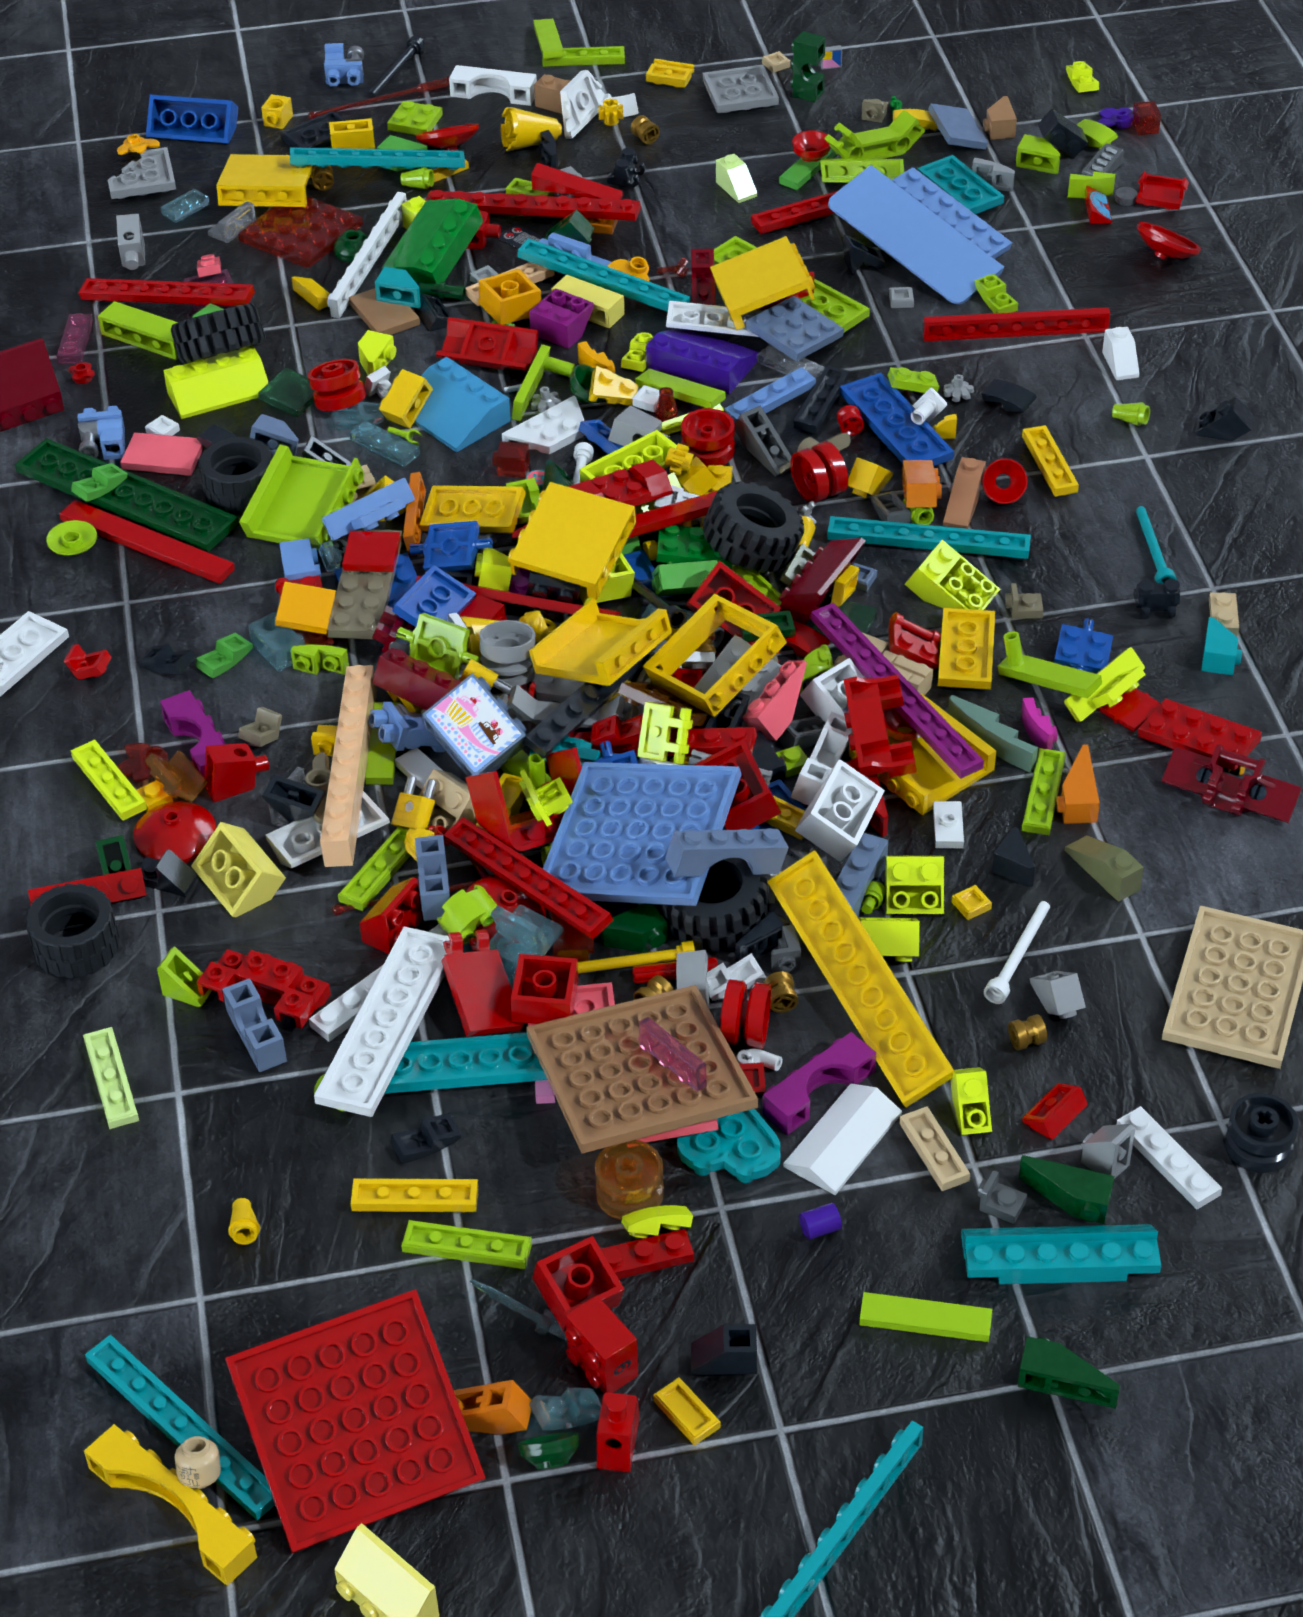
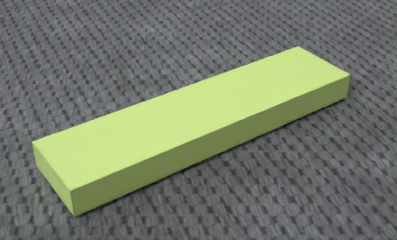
[83,1027,139,1129]

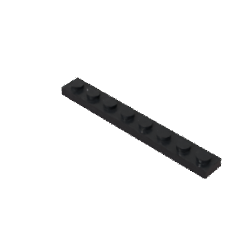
[523,639,667,759]

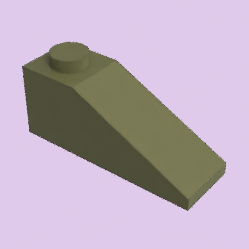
[1064,836,1144,902]

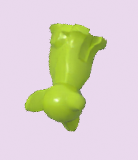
[799,644,834,694]

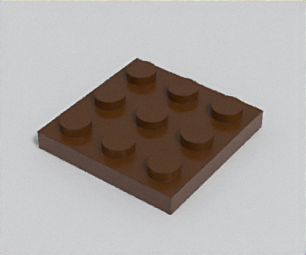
[618,682,711,728]

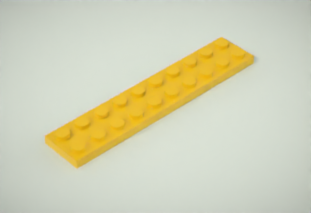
[767,850,955,1108]

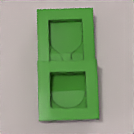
[71,463,127,502]
[195,633,253,678]

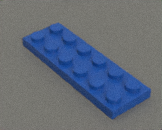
[840,373,954,466]

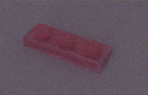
[57,313,93,364]
[638,1017,707,1092]

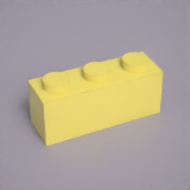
[551,275,624,328]

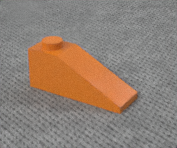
[1056,745,1100,824]
[453,1380,533,1435]

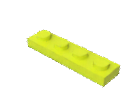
[71,740,147,821]

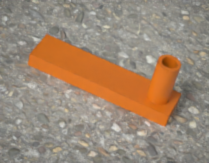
[403,472,426,556]

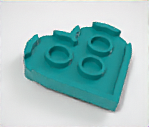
[677,1109,781,1183]

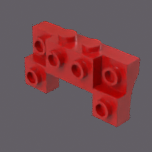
[843,674,917,778]
[197,949,331,1029]

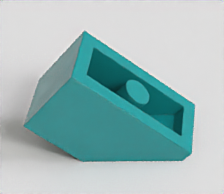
[375,267,421,308]
[1201,617,1242,675]

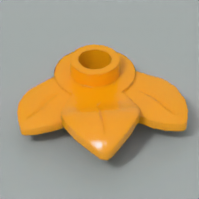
[117,134,160,155]
[607,257,650,282]

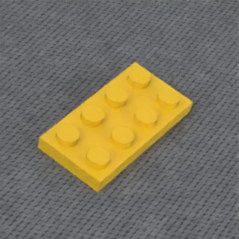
[419,486,526,533]
[938,608,995,690]

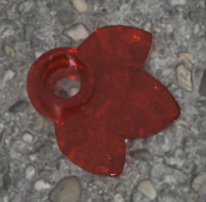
[117,743,169,781]

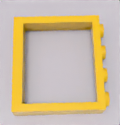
[643,594,787,717]

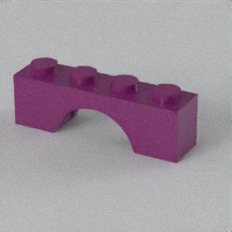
[160,690,225,786]
[763,1032,876,1135]

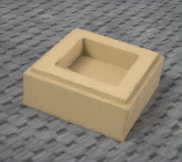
[762,51,790,73]

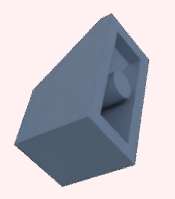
[250,414,299,456]

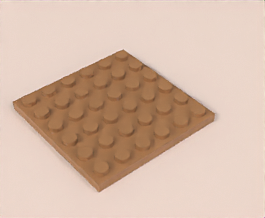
[526,985,758,1154]

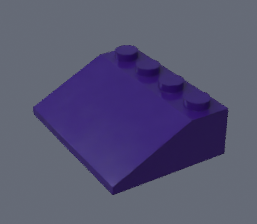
[646,328,762,394]

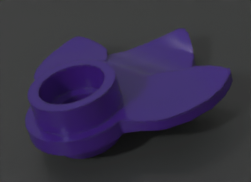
[1096,107,1134,129]

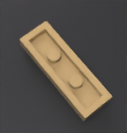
[900,1106,970,1191]

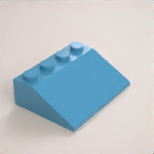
[414,357,511,453]

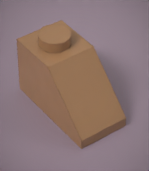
[983,96,1017,140]

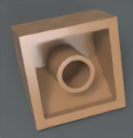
[534,74,571,114]

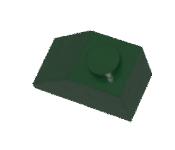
[544,209,595,244]
[95,835,132,875]
[601,903,668,953]

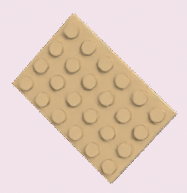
[1162,906,1303,1069]

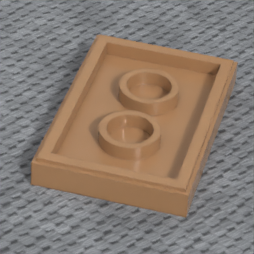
[348,288,420,335]

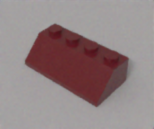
[778,538,866,625]
[372,648,461,711]

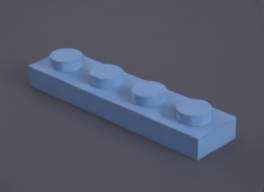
[725,367,816,423]

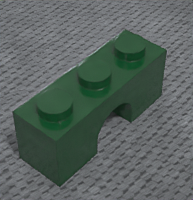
[791,31,826,103]

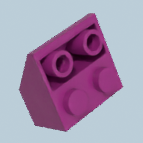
[529,289,594,349]

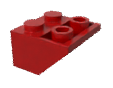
[359,877,423,954]

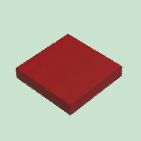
[342,531,401,572]

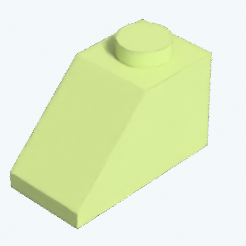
[716,154,757,203]

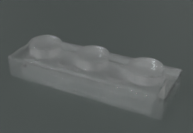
[757,344,825,382]

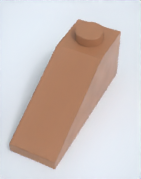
[943,457,986,529]

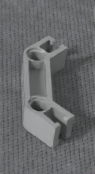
[500,685,639,735]

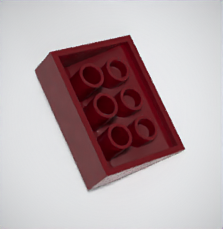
[0,338,64,432]

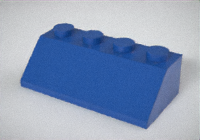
[146,95,238,144]

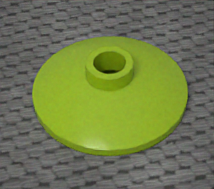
[46,520,97,555]

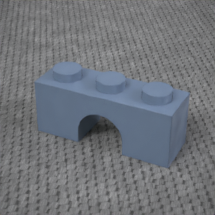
[415,835,450,921]
[222,978,287,1072]

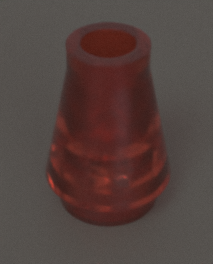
[655,387,678,422]

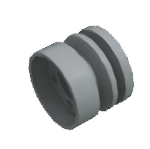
[479,620,536,687]

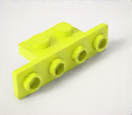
[1064,647,1146,722]
[519,770,573,827]

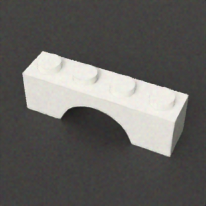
[449,65,537,106]
[791,711,853,805]

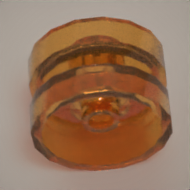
[595,1140,664,1220]

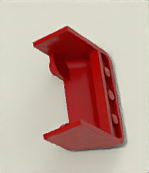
[465,747,582,852]

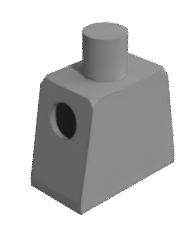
[116,214,145,270]
[608,405,670,446]

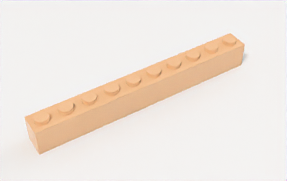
[320,665,377,867]

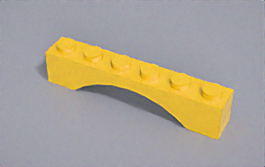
[84,1424,257,1586]

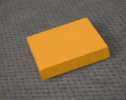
[275,582,336,635]

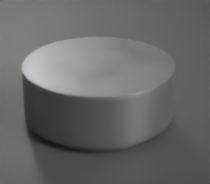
[1115,187,1138,206]

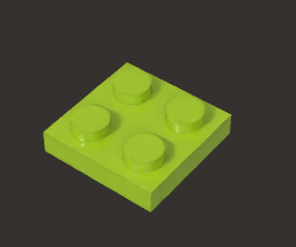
[387,101,443,135]

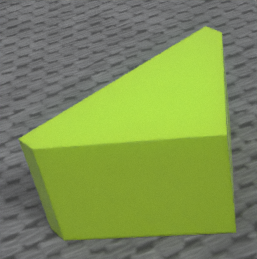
[157,946,212,1007]

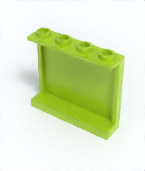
[239,445,365,552]

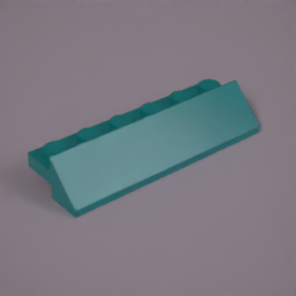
[961,1224,1161,1284]

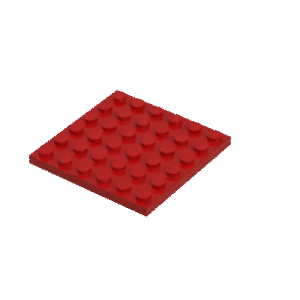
[225,1289,486,1554]

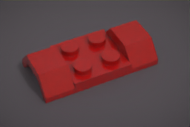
[436,317,538,371]
[568,459,673,506]

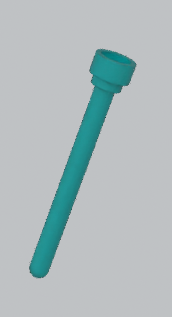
[1136,506,1177,583]

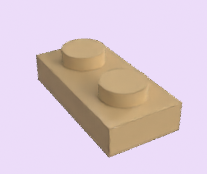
[1209,593,1239,636]

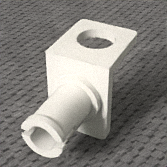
[911,388,947,425]

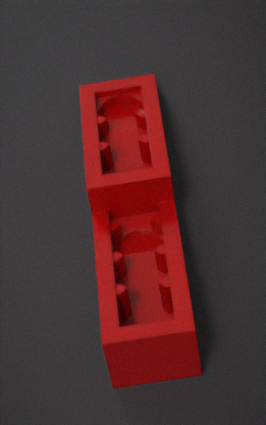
[531,163,623,200]

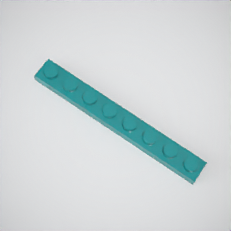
[290,148,465,170]
[517,238,690,312]
[827,516,1031,559]
[85,1335,275,1520]
[760,1421,923,1617]

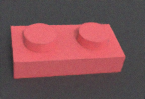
[197,254,221,277]

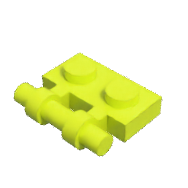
[637,702,693,764]

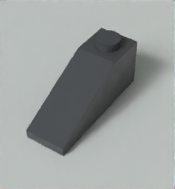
[734,405,791,477]

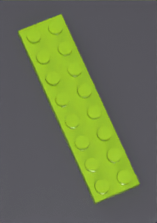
[714,236,870,332]

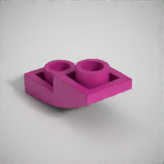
[1021,698,1057,750]

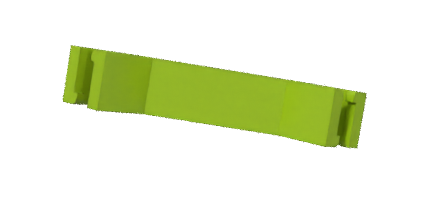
[824,110,925,159]

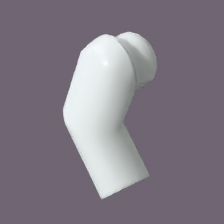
[736,1048,782,1071]

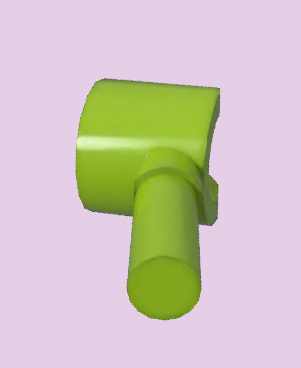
[387,426,422,446]

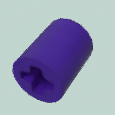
[799,1203,842,1240]

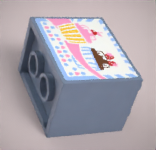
[422,673,526,777]

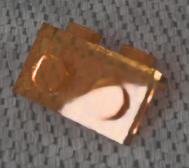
[145,751,208,803]

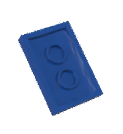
[392,565,476,627]

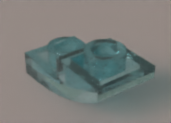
[529,1388,602,1430]

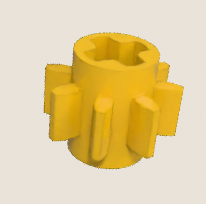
[598,99,624,126]
[665,443,694,476]

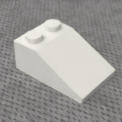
[800,658,865,734]
[795,759,885,862]

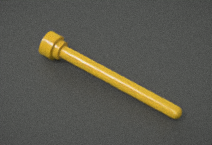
[578,941,695,974]

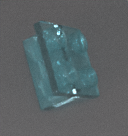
[489,905,564,966]

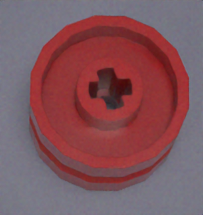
[307,359,366,411]
[681,408,735,468]
[790,441,848,503]
[720,979,772,1049]

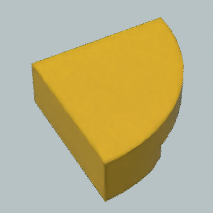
[933,414,957,439]

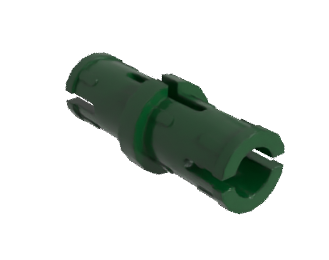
[419,282,466,301]

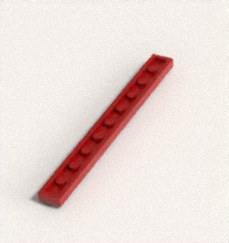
[425,190,641,221]

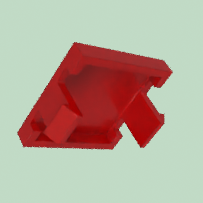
[1136,171,1189,210]

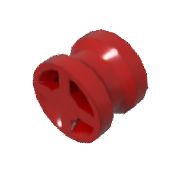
[837,405,864,436]

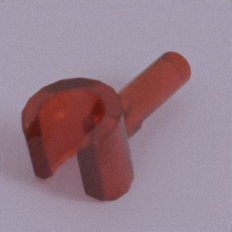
[657,258,690,277]

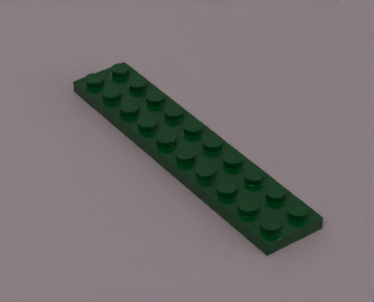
[15,438,239,552]

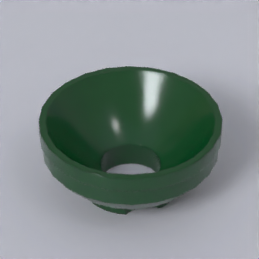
[334,229,369,262]
[570,364,605,403]
[518,1432,579,1469]

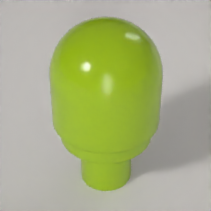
[861,881,886,914]

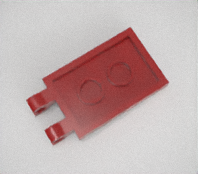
[441,929,524,1037]

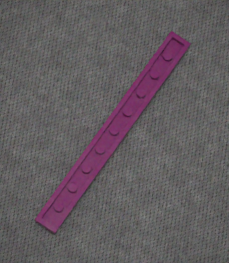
[811,603,984,779]

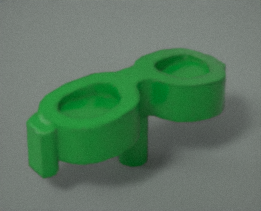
[890,96,902,117]

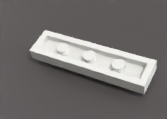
[1116,1106,1222,1209]

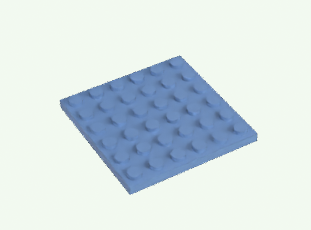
[543,762,742,906]

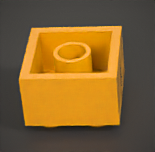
[479,269,541,325]

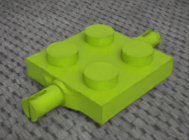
[396,613,480,679]

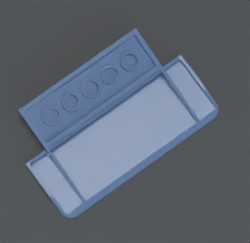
[828,165,1012,304]

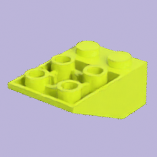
[904,540,1000,610]

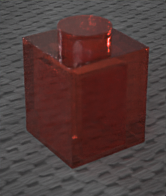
[1132,101,1161,135]
[493,441,530,478]

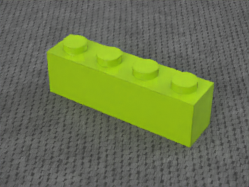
[98,301,178,360]

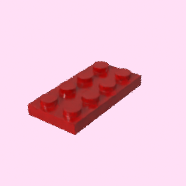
[1138,699,1262,771]

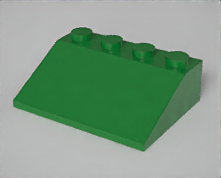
[382,198,483,284]

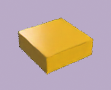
[952,885,992,920]

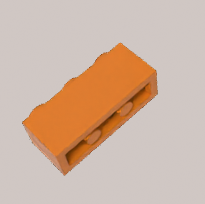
[902,460,942,507]

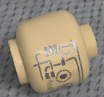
[174,1436,221,1489]

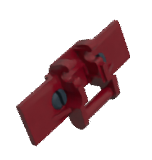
[1162,745,1302,823]

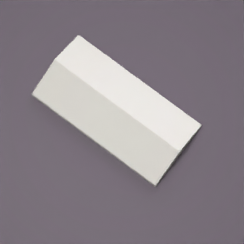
[666,301,761,337]
[266,791,390,868]
[783,1084,902,1195]

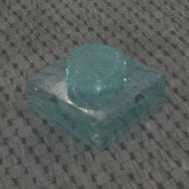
[318,540,342,573]

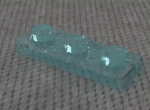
[349,420,420,467]

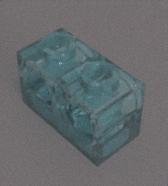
[248,612,305,672]

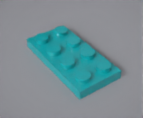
[917,155,1004,215]

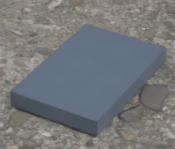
[928,103,988,150]

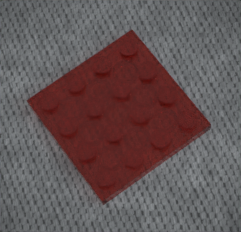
[238,196,363,268]

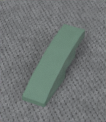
[948,695,1038,773]

